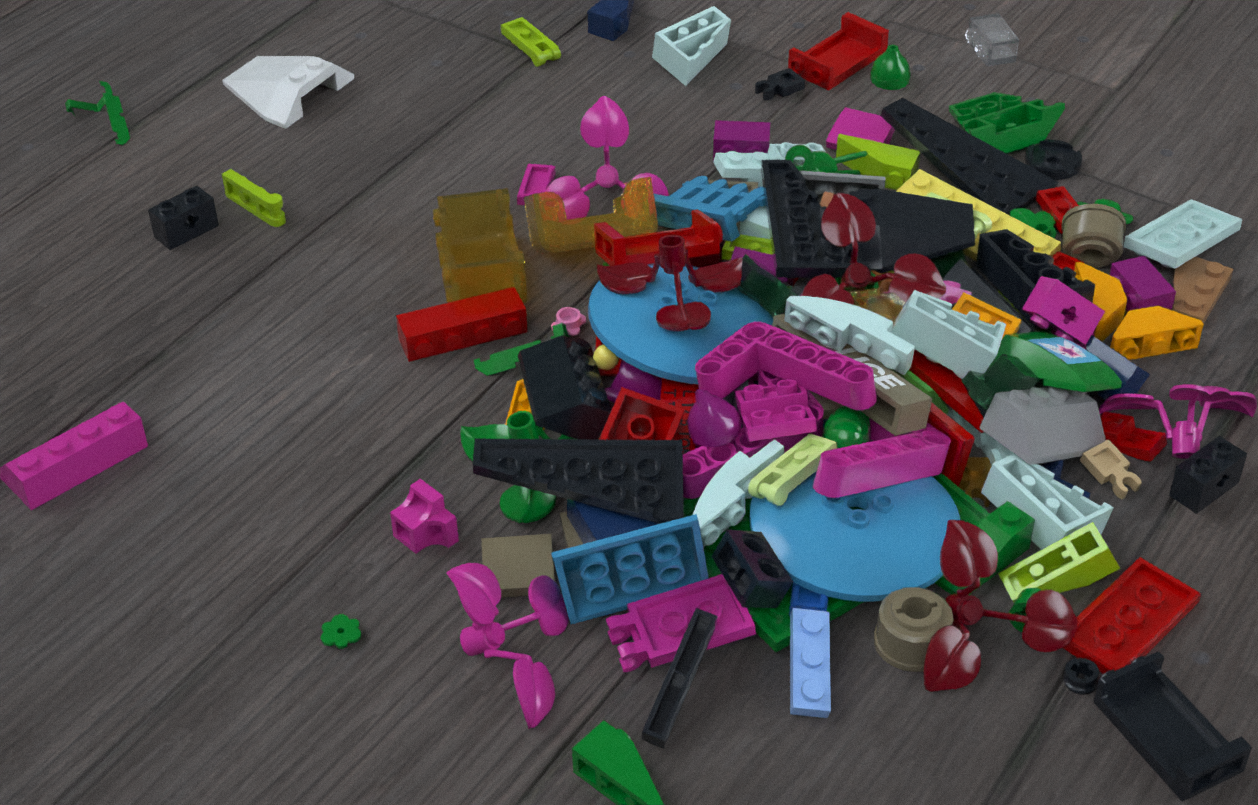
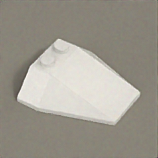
[222,56,354,129]

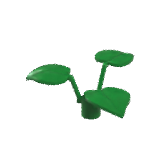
[461,411,600,523]

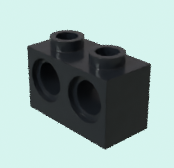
[711,530,793,608]

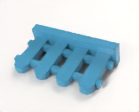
[645,176,766,242]

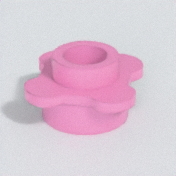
[551,307,586,336]

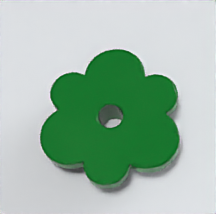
[321,614,362,649]

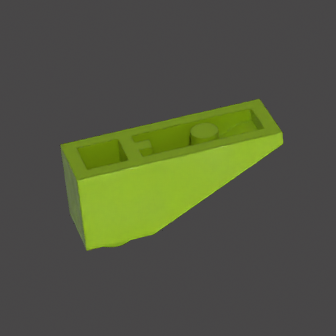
[836,134,920,190]
[998,522,1120,602]

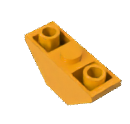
[1074,262,1127,341]
[1110,306,1204,360]

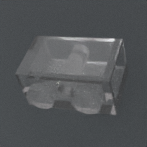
[965,13,1019,67]

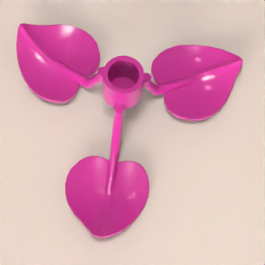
[540,96,669,225]
[1099,384,1257,459]
[446,563,569,729]

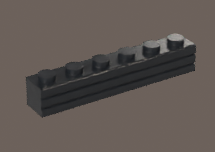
[642,608,718,749]

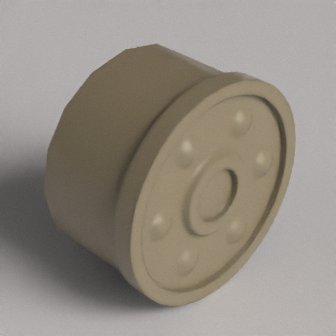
[1062,204,1126,268]
[874,587,953,672]

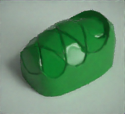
[822,406,871,449]

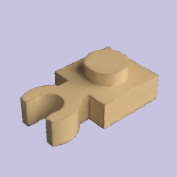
[1080,439,1142,499]

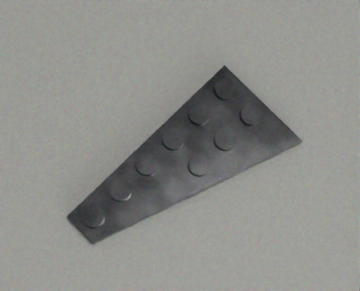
[761,160,872,279]

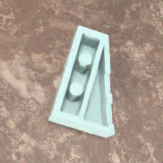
[652,6,731,86]
[891,290,1006,384]
[981,454,1114,550]

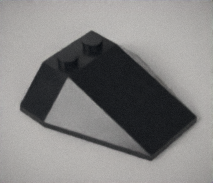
[849,189,975,273]

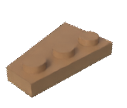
[1172,257,1234,324]

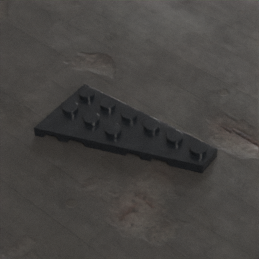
[880,97,1059,216]
[473,439,683,524]

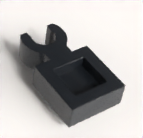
[755,68,805,101]

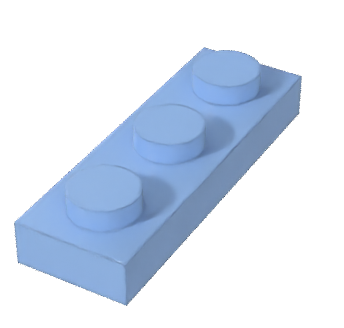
[790,608,831,718]

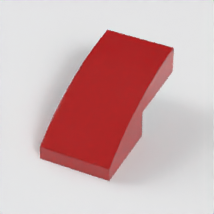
[1100,411,1167,462]

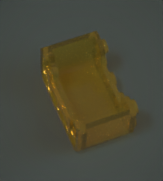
[524,177,658,254]
[433,188,527,303]

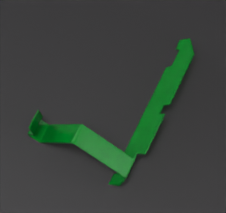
[65,81,130,145]
[474,323,569,376]

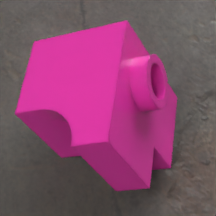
[390,479,459,554]

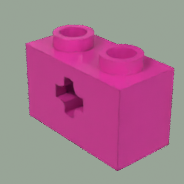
[1022,276,1105,345]

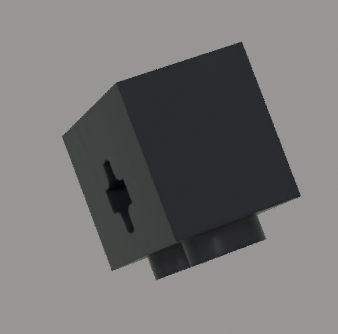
[148,186,219,250]
[1169,436,1247,514]

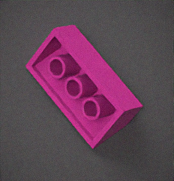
[0,401,148,510]

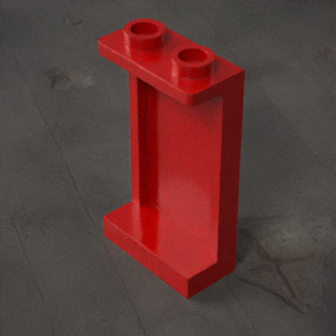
[788,12,889,91]
[594,209,723,266]

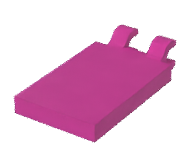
[606,574,756,672]

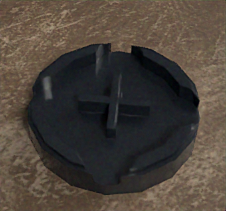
[1025,139,1082,180]

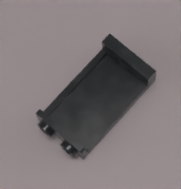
[1094,651,1252,802]

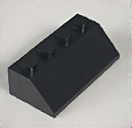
[518,335,611,440]

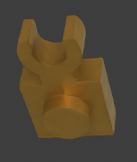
[959,457,991,507]

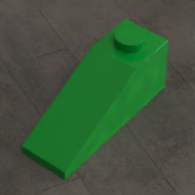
[935,501,1035,595]
[572,720,664,805]

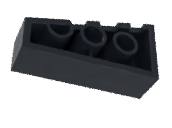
[976,229,1095,328]

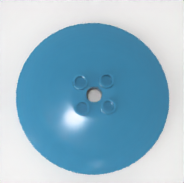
[588,263,773,384]
[749,472,960,602]

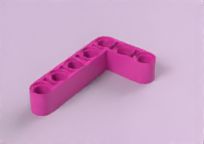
[695,321,877,410]
[683,369,824,499]
[813,418,951,498]

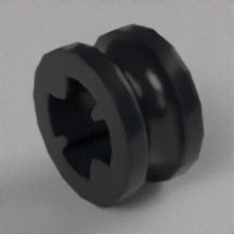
[1064,658,1099,695]

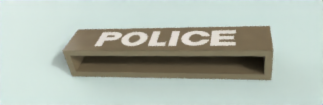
[772,314,933,436]

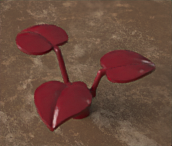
[801,193,946,305]
[597,235,743,331]
[924,520,1078,691]

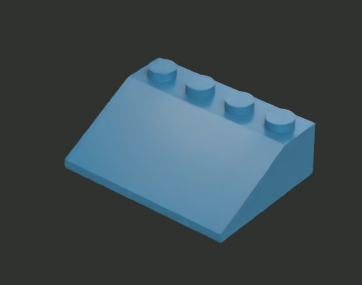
[551,514,708,624]

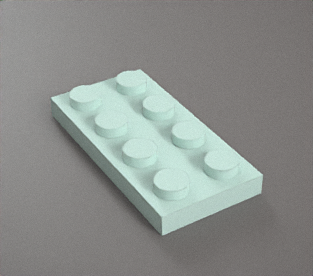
[1123,199,1242,269]

